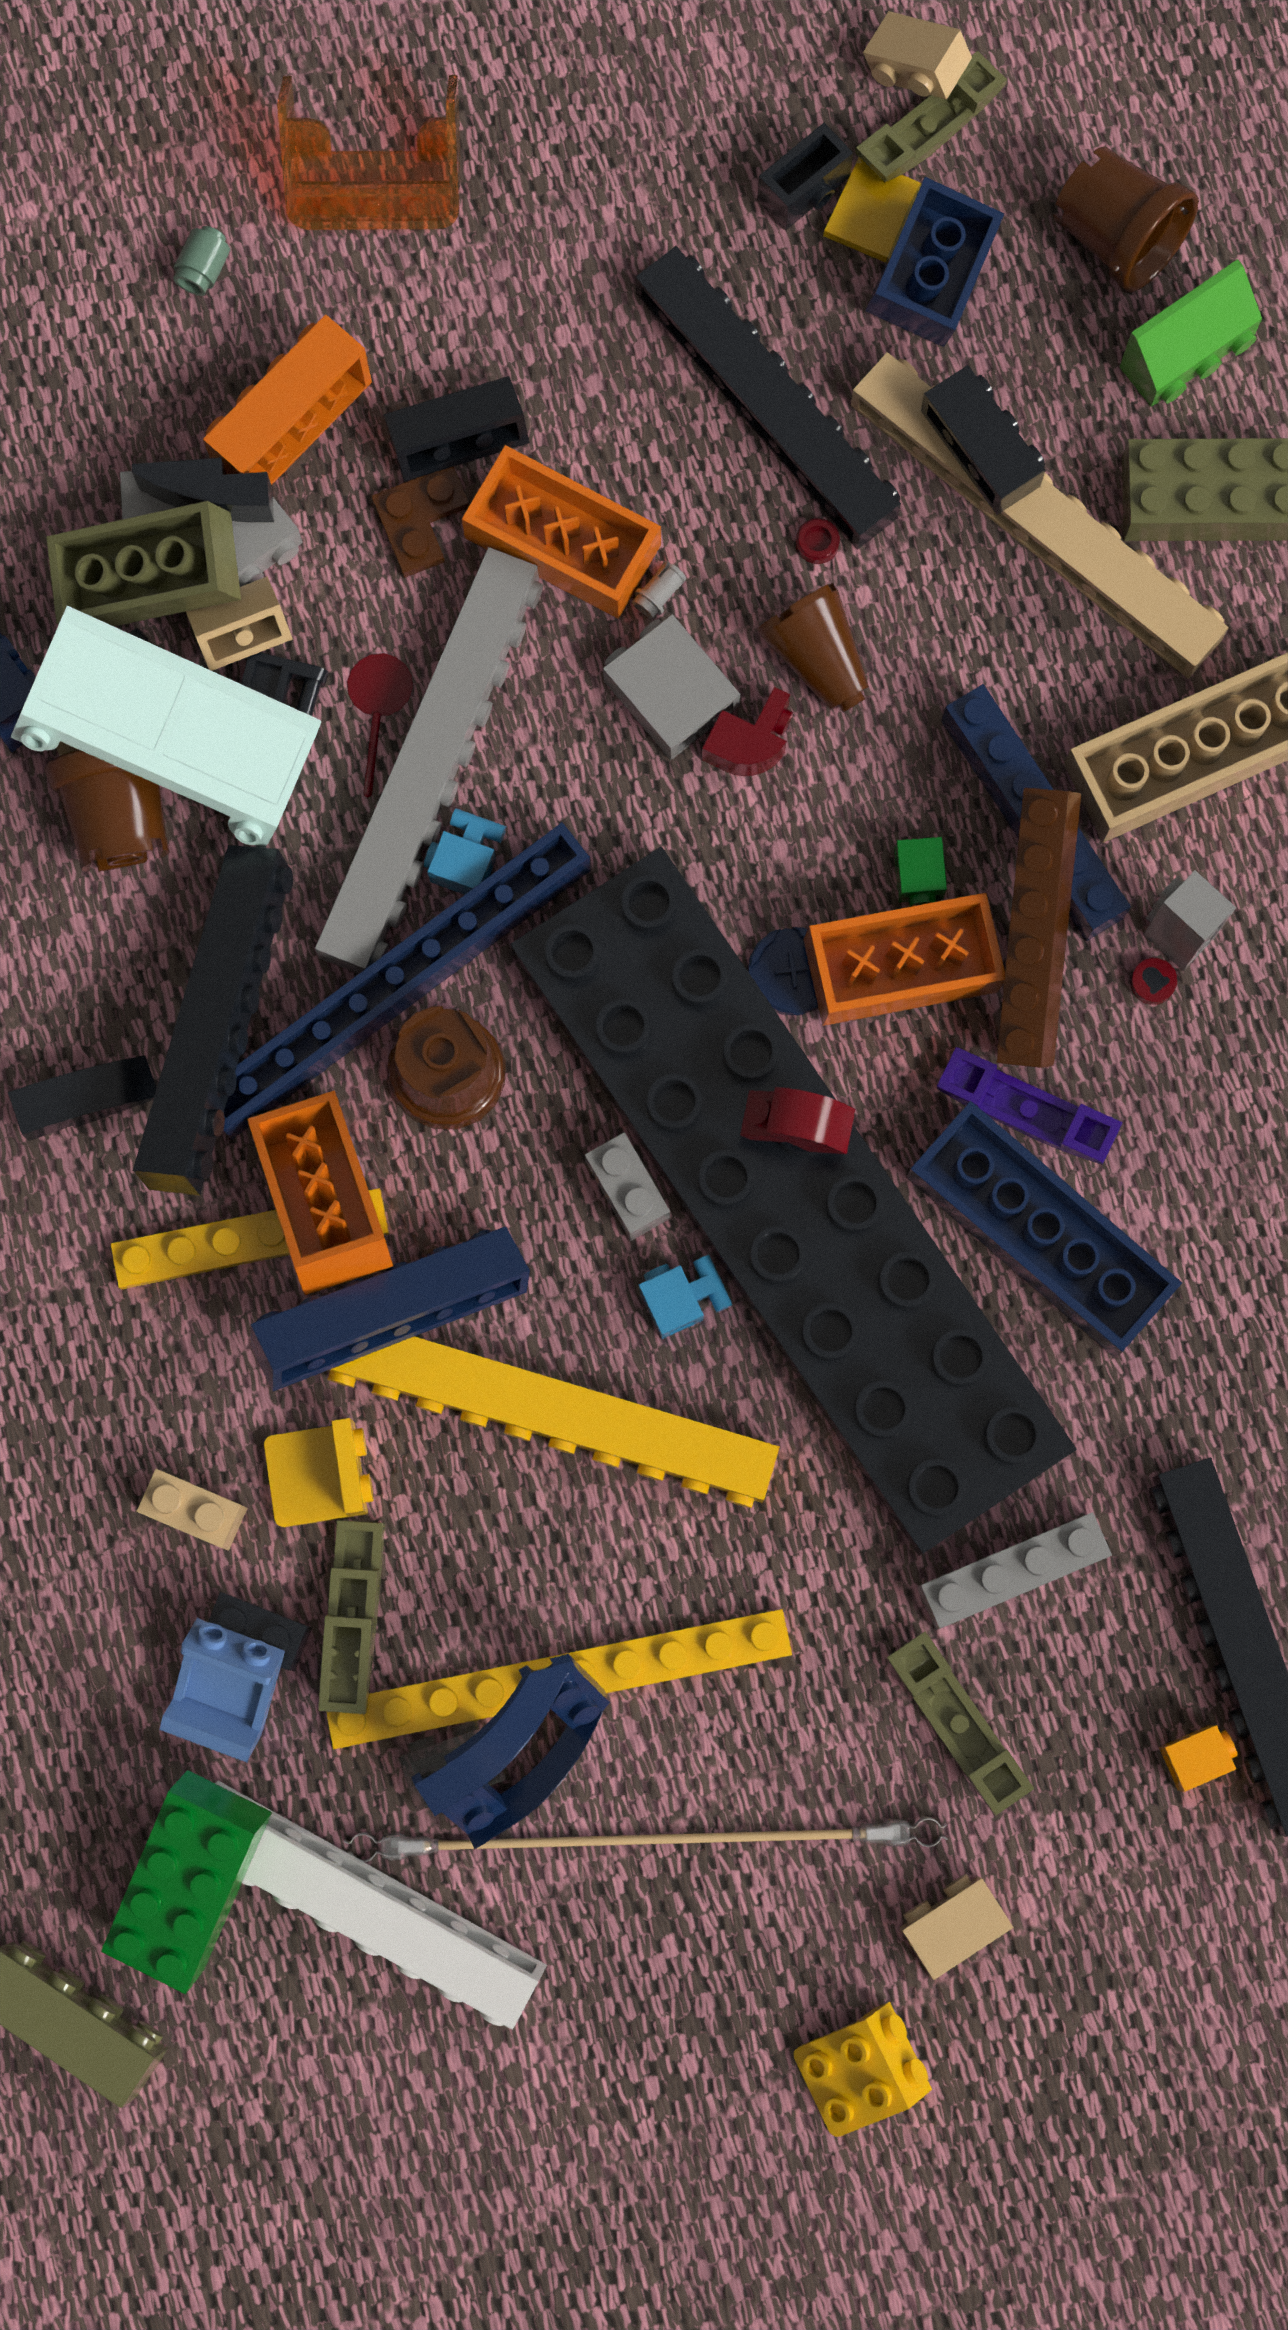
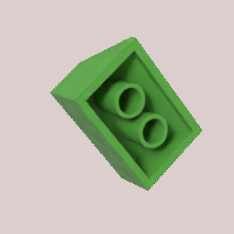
[1120,259,1262,407]

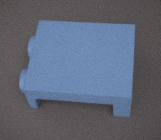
[159,1618,285,1762]

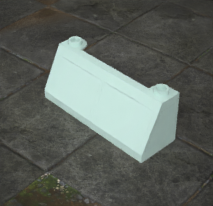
[11,606,321,848]

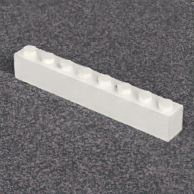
[215,1781,547,2030]

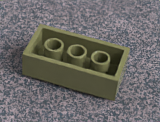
[1122,438,1288,541]
[46,501,241,626]
[0,1940,168,2108]

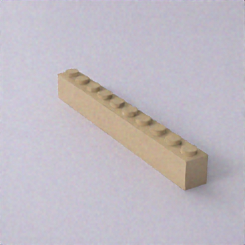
[851,352,1229,679]

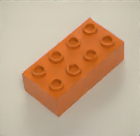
[203,314,372,485]
[462,445,661,619]
[803,893,1005,1026]
[247,1090,393,1295]

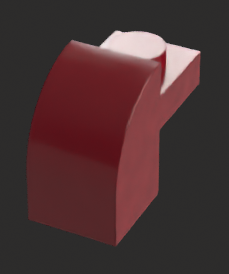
[702,687,794,776]
[740,1087,856,1154]

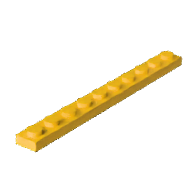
[326,1609,792,1749]

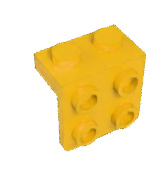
[264,1418,374,1527]
[794,2001,932,2137]

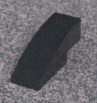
[132,458,274,522]
[8,1055,157,1141]

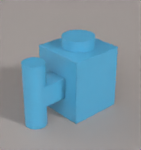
[424,808,507,895]
[639,1255,733,1339]

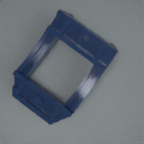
[411,1654,610,1849]

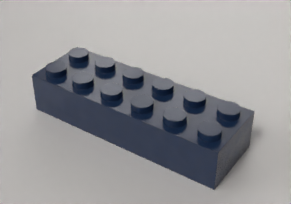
[906,1101,1182,1358]

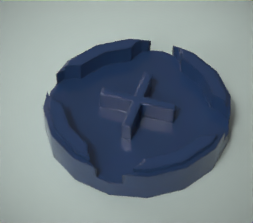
[748,927,818,1016]

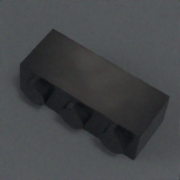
[921,365,1046,515]
[383,376,530,482]

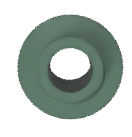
[173,226,231,296]

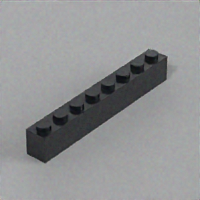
[636,246,901,550]
[133,845,293,1196]
[1149,1457,1288,1837]

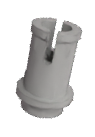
[632,561,687,619]

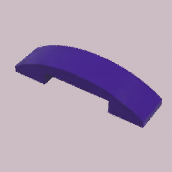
[937,1047,1123,1165]

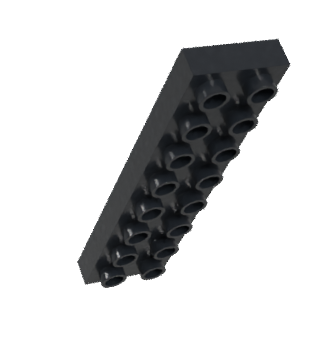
[510,846,1077,1556]

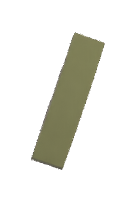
[318,1520,385,1714]

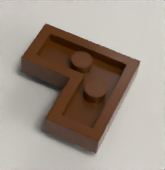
[371,467,469,578]

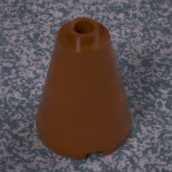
[757,583,869,713]

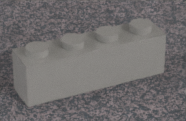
[917,1512,1112,1630]

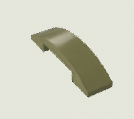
[855,51,1007,182]
[887,1631,1034,1816]

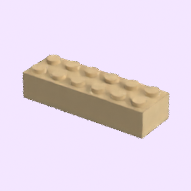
[1064,653,1288,843]

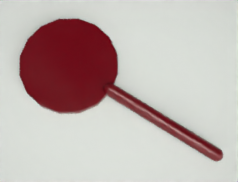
[347,653,413,798]

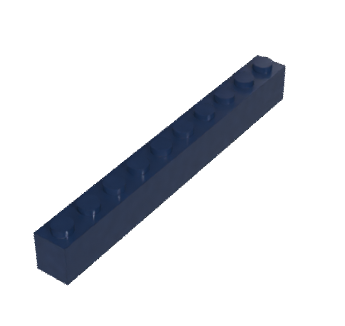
[224,822,591,1140]

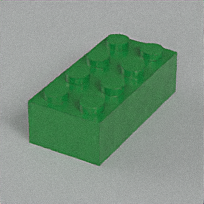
[101,1770,272,1995]

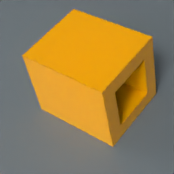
[1159,1725,1238,1792]

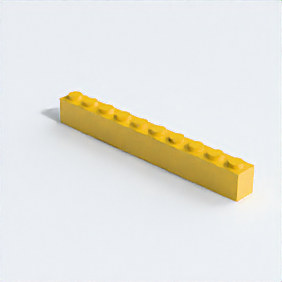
[327,1336,780,1508]

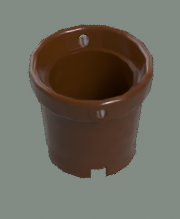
[1053,146,1199,293]
[44,749,170,872]
[388,1006,506,1130]

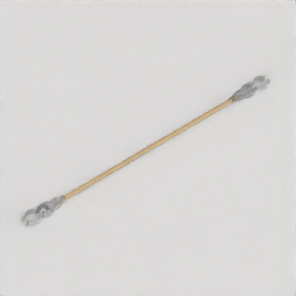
[344,1817,948,1863]

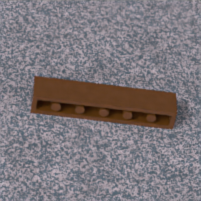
[996,788,1081,1068]

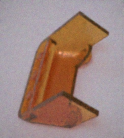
[277,75,460,230]

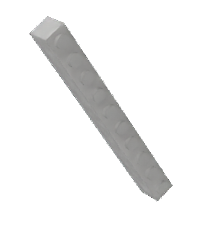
[315,547,543,974]

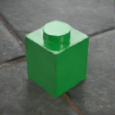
[894,837,947,907]

